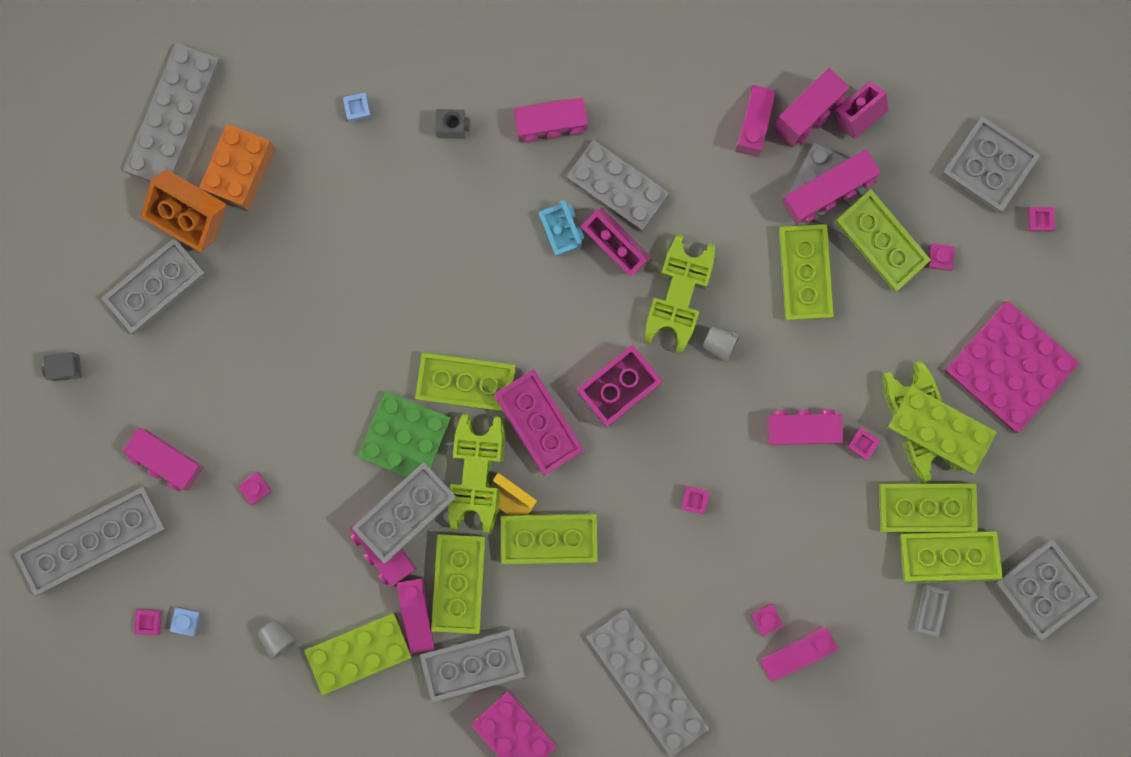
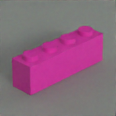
[782,149,881,225]

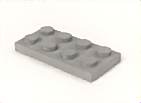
[566,139,669,232]
[102,237,206,335]
[352,462,457,564]
[420,629,526,702]

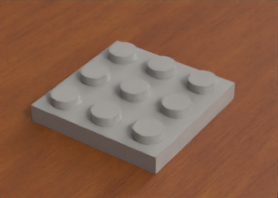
[941,116,1041,213]
[782,143,870,236]
[994,539,1098,641]

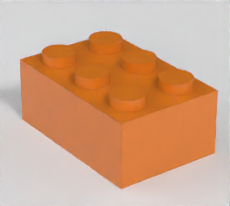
[199,124,275,211]
[140,169,227,253]

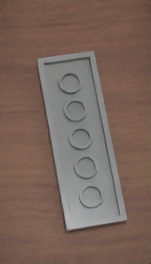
[123,43,221,182]
[14,487,167,596]
[586,609,710,757]

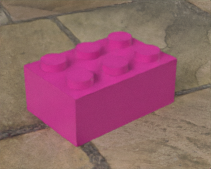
[773,68,849,148]
[576,344,663,428]
[471,689,557,757]

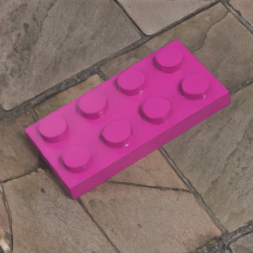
[493,369,584,476]

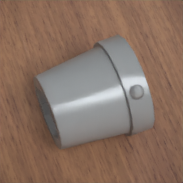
[703,326,740,362]
[257,620,297,660]

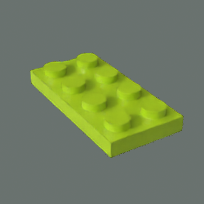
[834,189,931,292]
[779,224,834,321]
[415,352,516,412]
[888,386,997,475]
[879,484,978,532]
[500,513,598,564]
[899,531,1003,583]
[431,534,486,634]
[304,613,412,695]

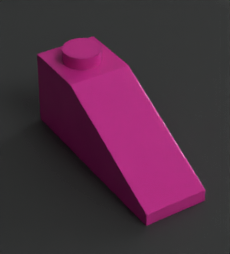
[735,85,776,157]
[397,578,435,654]
[760,626,838,682]

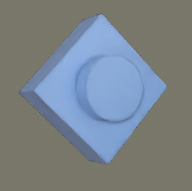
[343,93,371,122]
[170,607,201,636]

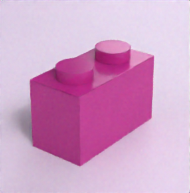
[835,81,889,139]

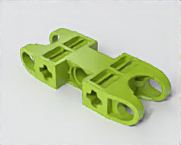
[645,234,715,354]
[882,361,962,483]
[448,414,506,534]

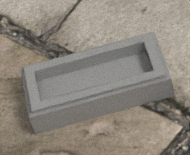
[914,584,950,638]

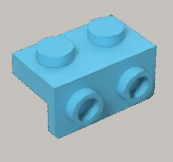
[538,200,584,257]

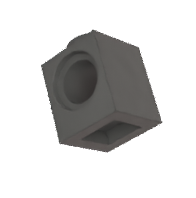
[435,109,470,139]
[41,352,82,382]

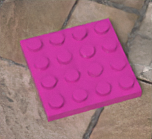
[945,300,1079,434]

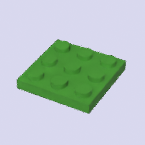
[358,391,451,477]

